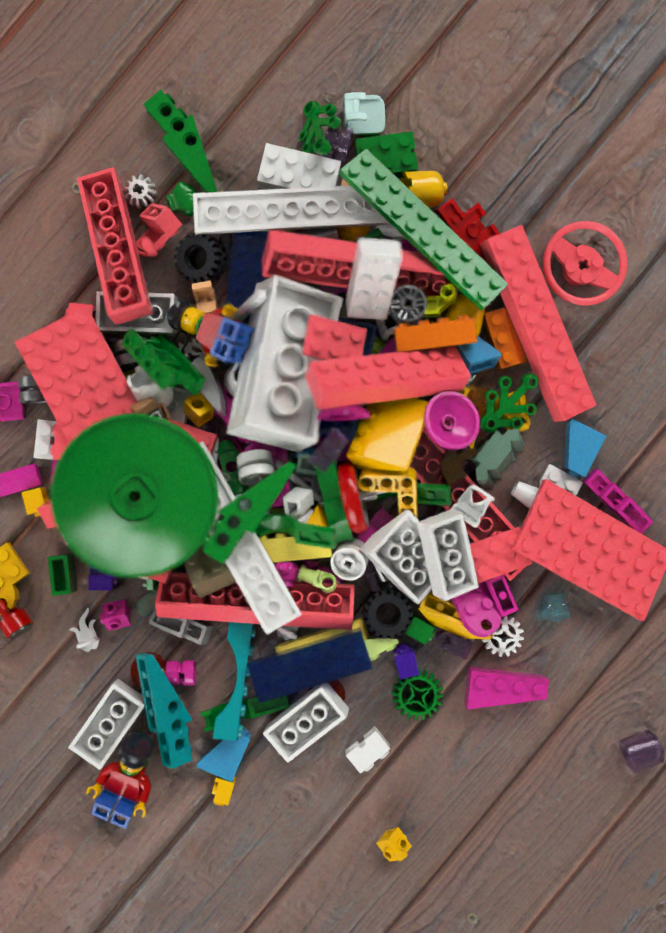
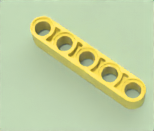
[275,618,370,665]

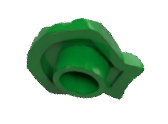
[165,182,196,217]

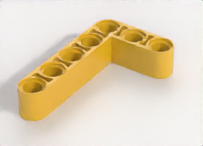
[358,467,418,519]

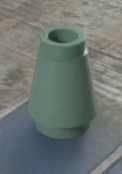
[134,590,157,618]

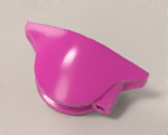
[317,404,370,421]

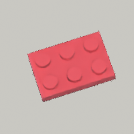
[302,314,367,360]
[470,527,532,583]

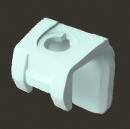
[342,92,385,135]

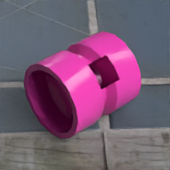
[166,660,197,687]

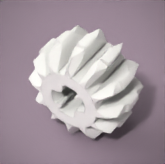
[123,174,157,209]

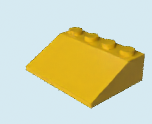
[346,398,428,471]

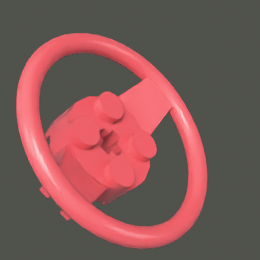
[543,221,628,306]

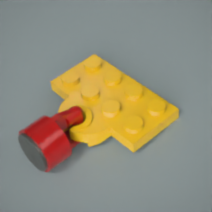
[0,542,33,640]

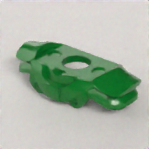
[218,440,247,495]

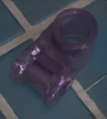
[435,629,474,660]

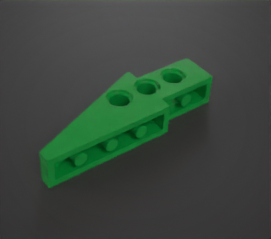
[143,89,218,193]
[202,461,296,564]

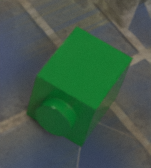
[404,614,435,645]

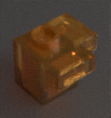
[467,384,499,418]

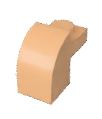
[192,281,218,314]

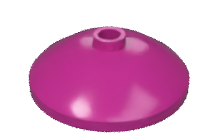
[424,391,480,450]

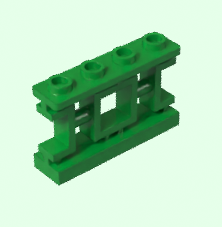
[122,328,206,395]

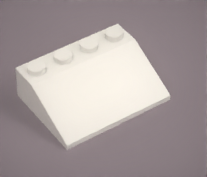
[360,509,432,604]

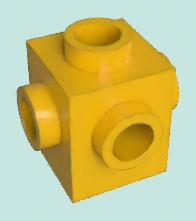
[376,827,412,862]

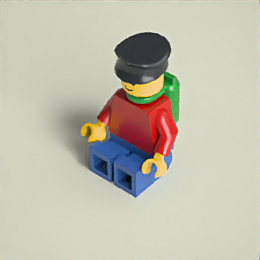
[167,300,255,367]
[86,732,153,829]

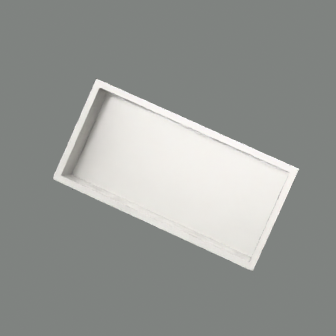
[227,275,343,453]

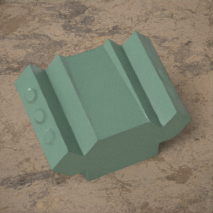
[469,429,524,490]

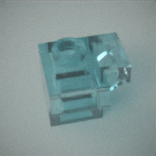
[534,592,570,622]

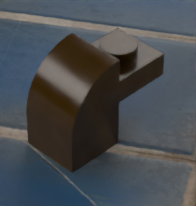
[440,445,478,485]

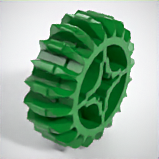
[391,668,444,721]

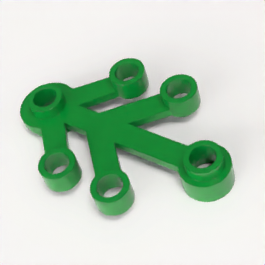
[299,101,341,155]
[480,373,538,433]

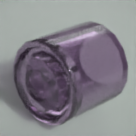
[619,729,665,774]

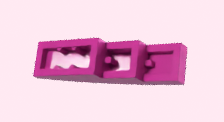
[582,468,653,534]

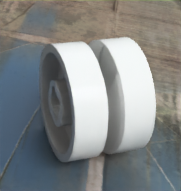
[236,450,274,486]
[331,538,369,580]

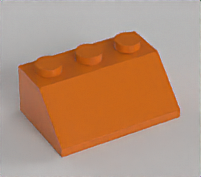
[483,307,529,372]

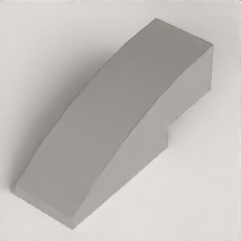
[192,355,227,417]
[149,608,214,645]

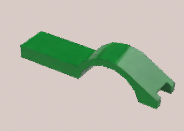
[314,456,354,545]
[370,478,452,506]
[255,513,336,550]
[200,688,289,732]

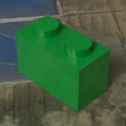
[47,553,77,596]

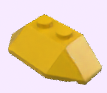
[419,590,493,639]

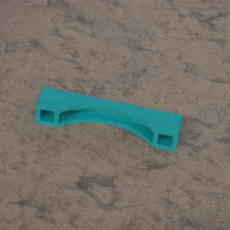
[213,622,257,741]

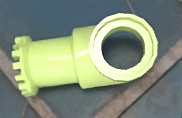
[297,565,337,593]

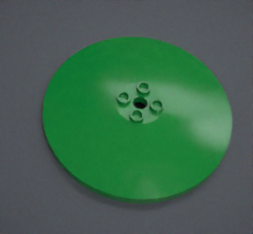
[50,413,218,578]

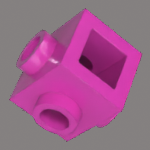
[100,599,131,631]

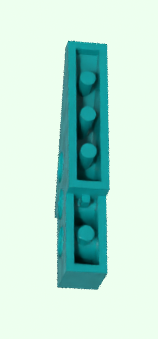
[136,653,192,769]

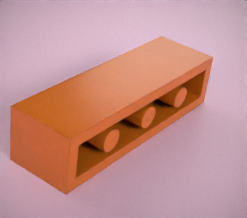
[393,315,477,352]

